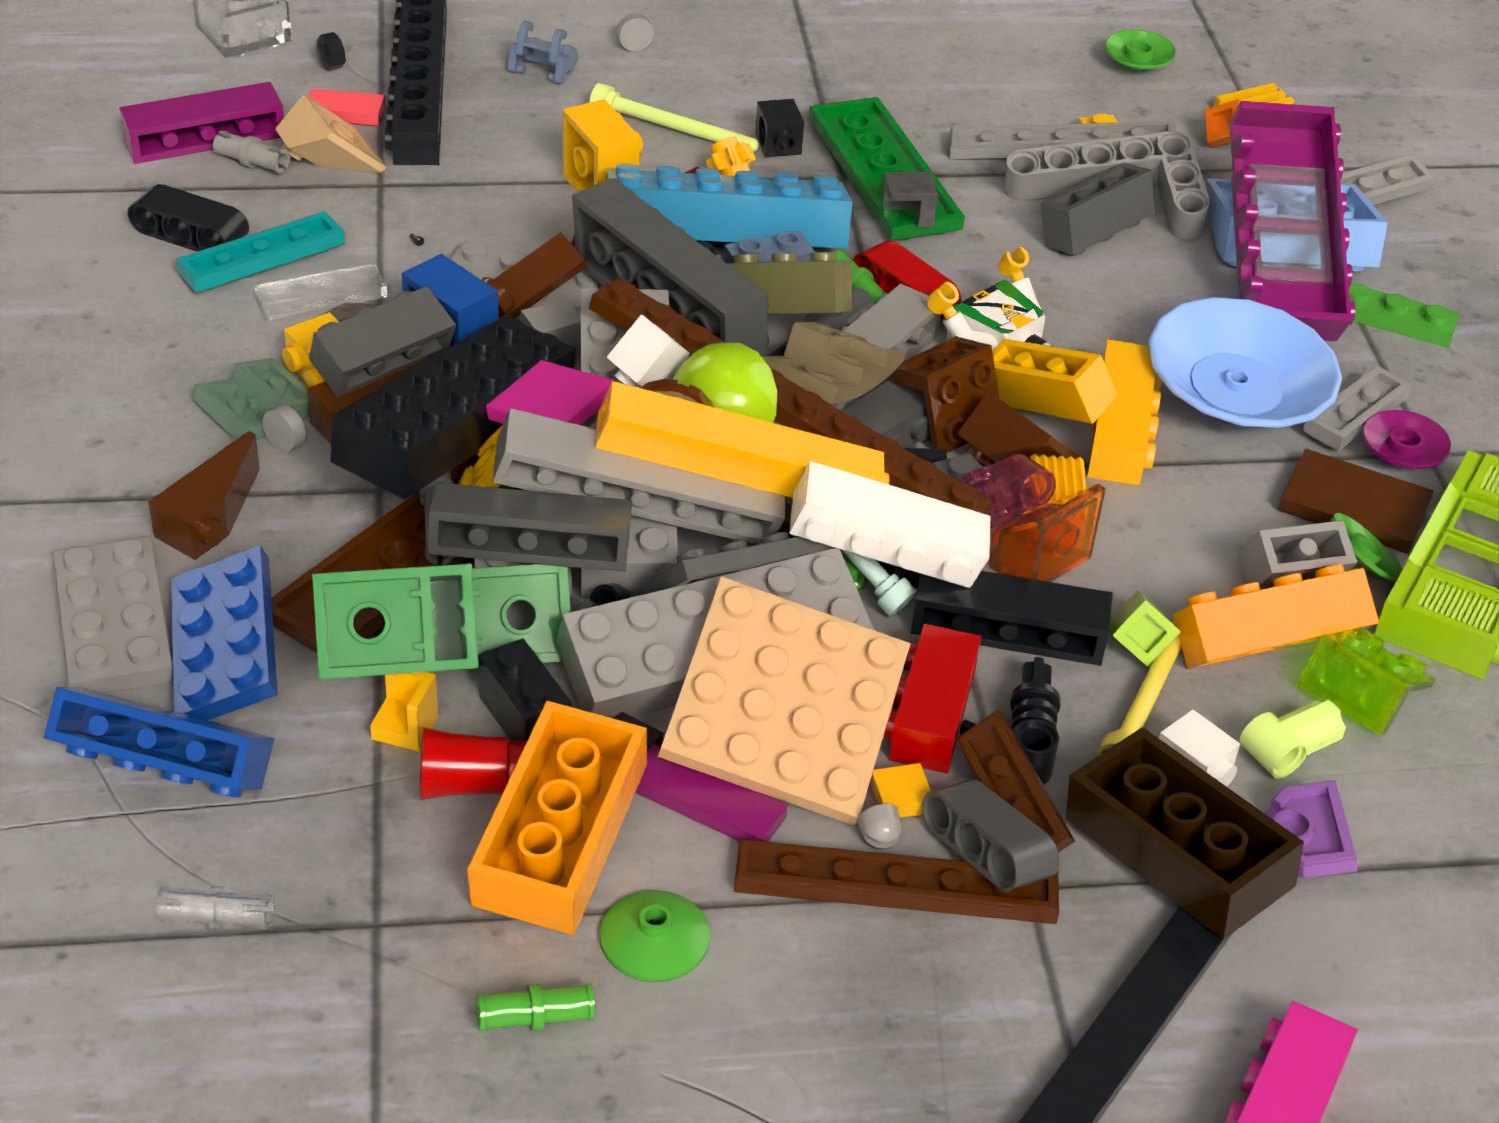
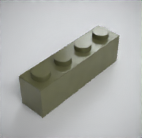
[716,252,852,314]

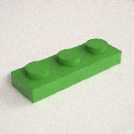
[1349,283,1460,348]

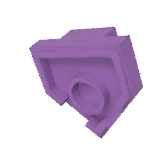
[1265,780,1358,878]

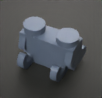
[508,21,578,85]

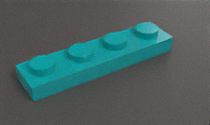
[176,211,345,293]

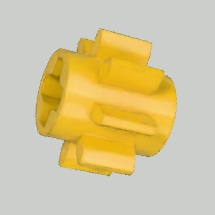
[705,136,756,176]

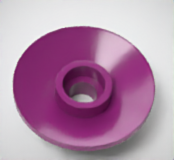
[1362,410,1451,469]

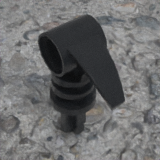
[959,657,1061,785]

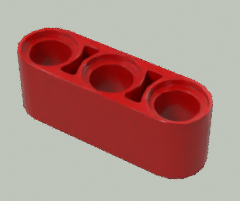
[853,240,962,320]

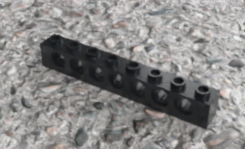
[385,0,447,165]

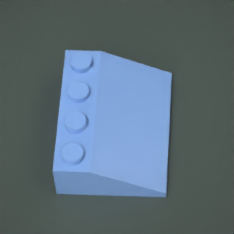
[1205,179,1388,271]

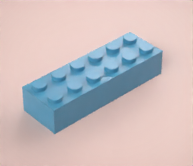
[606,163,853,249]

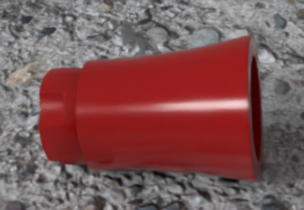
[420,727,527,800]

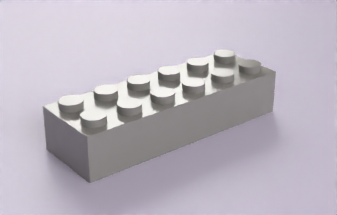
[556,548,875,719]

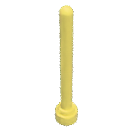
[1096,619,1181,757]

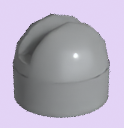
[857,804,903,849]

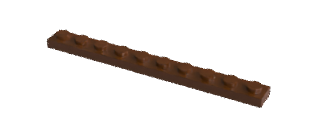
[589,278,993,515]

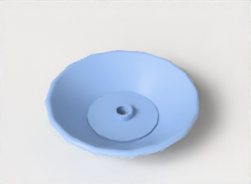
[1148,297,1342,429]

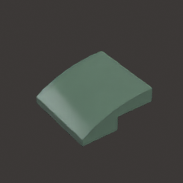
[193,358,310,440]

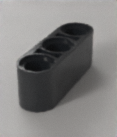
[127,184,250,252]

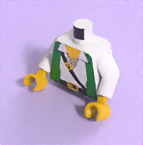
[927,247,1050,351]

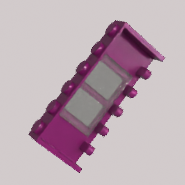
[1229,101,1356,341]

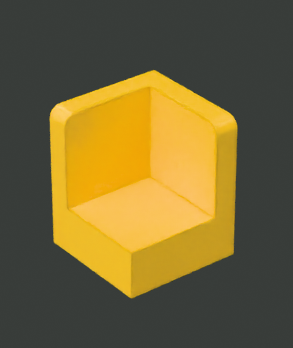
[370,672,438,752]

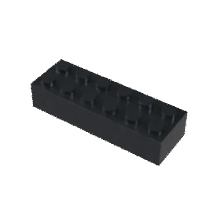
[330,316,576,499]

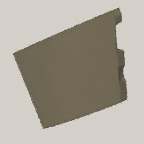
[762,322,907,405]

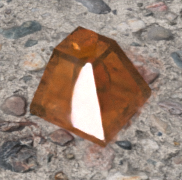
[988,484,1106,582]

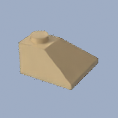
[275,94,386,173]

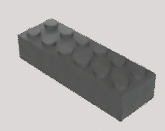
[572,178,769,357]

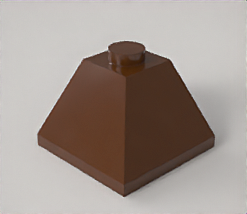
[957,391,1086,469]

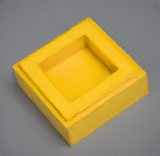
[870,763,931,818]

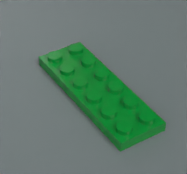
[809,97,965,240]

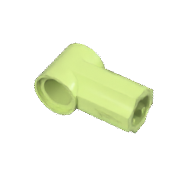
[1239,700,1346,779]

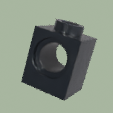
[755,99,804,157]

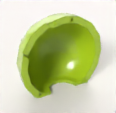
[673,342,777,423]

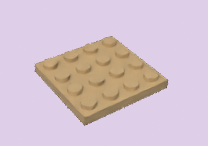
[658,576,911,826]

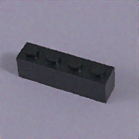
[911,571,1113,666]

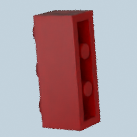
[883,624,982,774]

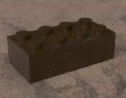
[1066,727,1304,940]

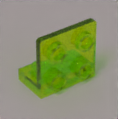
[1296,628,1436,735]

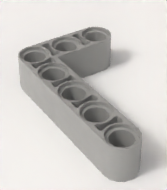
[1004,131,1210,240]

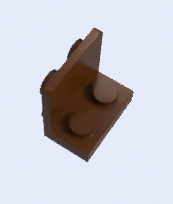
[893,336,999,453]

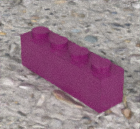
[119,82,284,164]

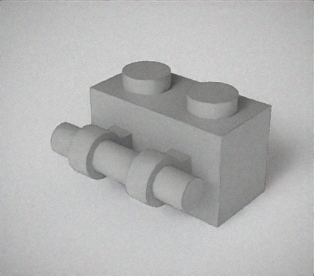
[1238,520,1357,590]

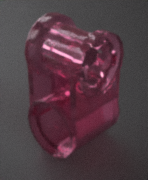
[961,454,1056,528]

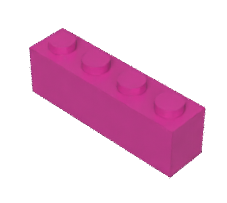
[1225,1000,1358,1123]

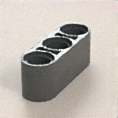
[922,779,1059,891]

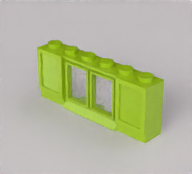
[1374,450,1499,680]

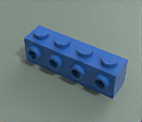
[44,687,275,797]

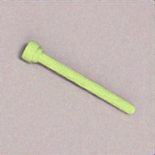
[589,83,759,153]

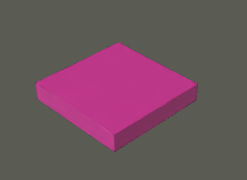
[486,360,615,425]

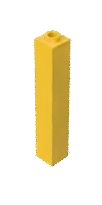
[595,381,889,498]

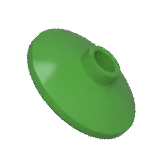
[1105,30,1176,71]
[1331,513,1402,583]
[600,890,710,982]

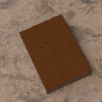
[1278,448,1434,554]

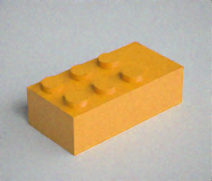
[467,701,647,936]

